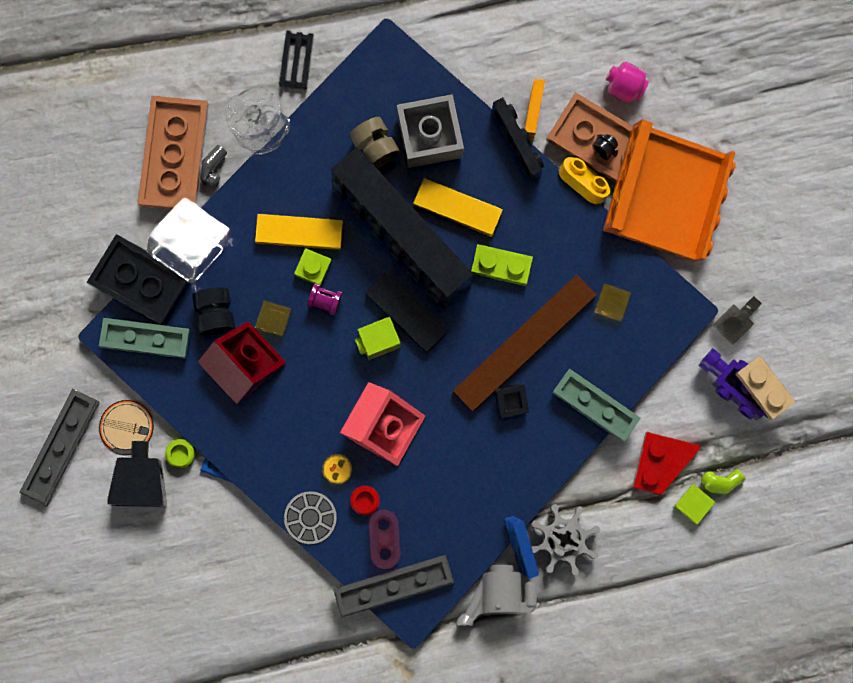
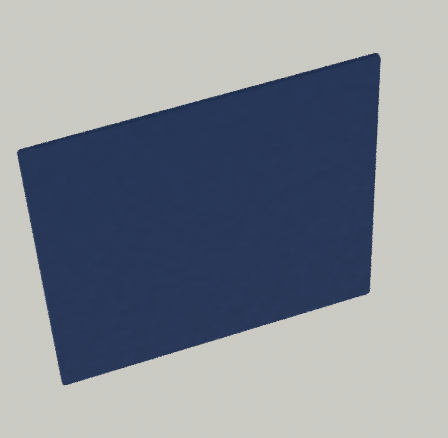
[78,18,718,648]

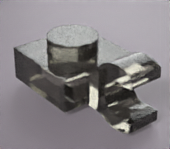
[712,296,762,345]

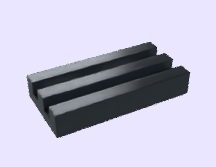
[279,31,314,89]

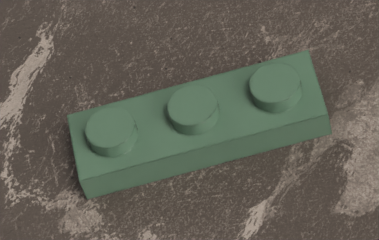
[99,318,190,359]
[552,368,641,443]

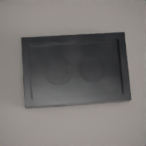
[86,234,192,325]

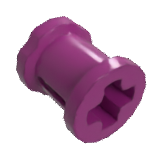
[307,283,343,316]

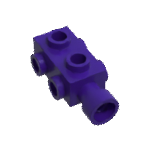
[698,348,768,421]

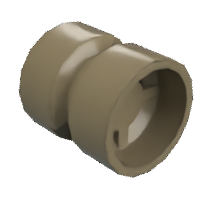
[349,117,401,169]

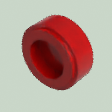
[350,486,380,516]

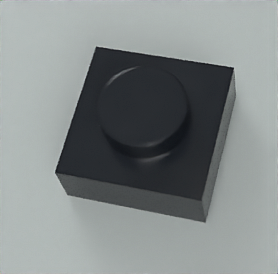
[494,383,529,418]

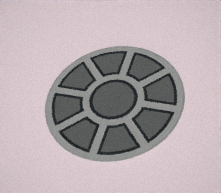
[284,492,337,544]

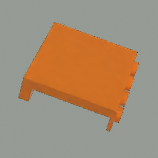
[603,119,736,262]

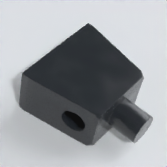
[107,441,167,507]

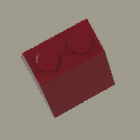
[198,321,287,404]

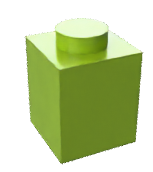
[355,317,401,360]

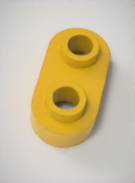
[559,157,610,204]

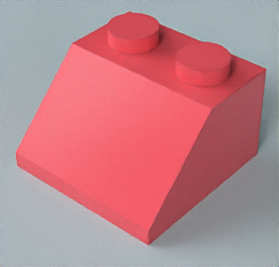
[340,382,425,466]

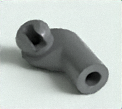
[200,145,227,188]

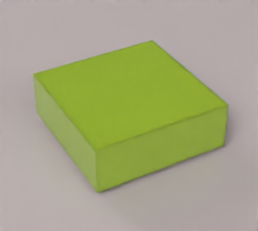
[674,484,716,525]

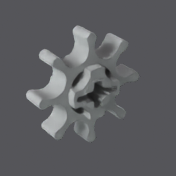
[531,504,600,576]

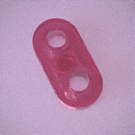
[369,510,400,569]

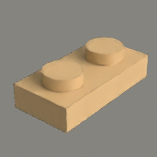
[736,356,796,421]

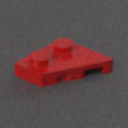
[632,432,701,495]

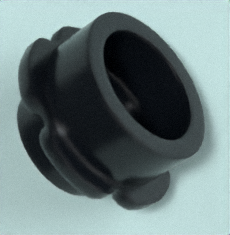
[592,134,618,160]

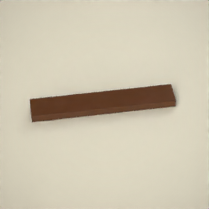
[453,275,597,412]

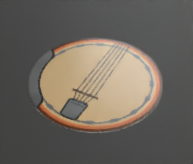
[99,400,154,454]

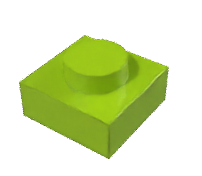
[294,248,332,287]

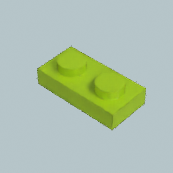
[471,244,533,286]

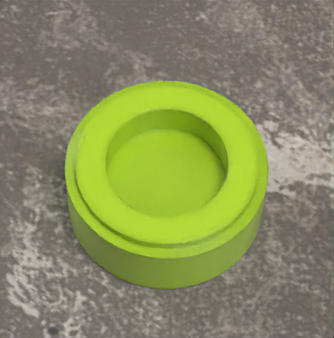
[165,439,195,469]

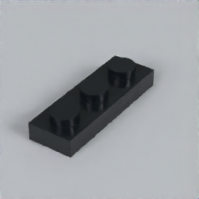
[492,97,544,183]

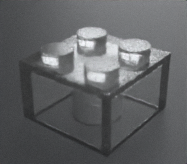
[146,197,230,285]

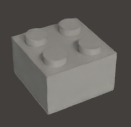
[397,94,464,168]

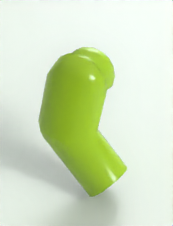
[701,469,746,495]

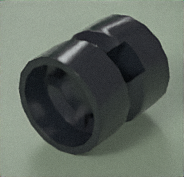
[192,287,236,336]

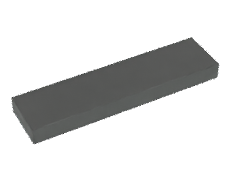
[19,388,100,506]
[333,555,454,618]

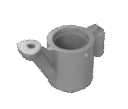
[456,565,537,626]

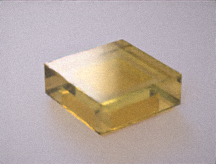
[594,284,631,321]
[255,300,292,337]

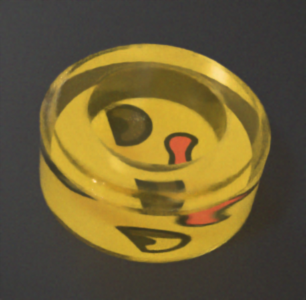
[322,454,352,484]

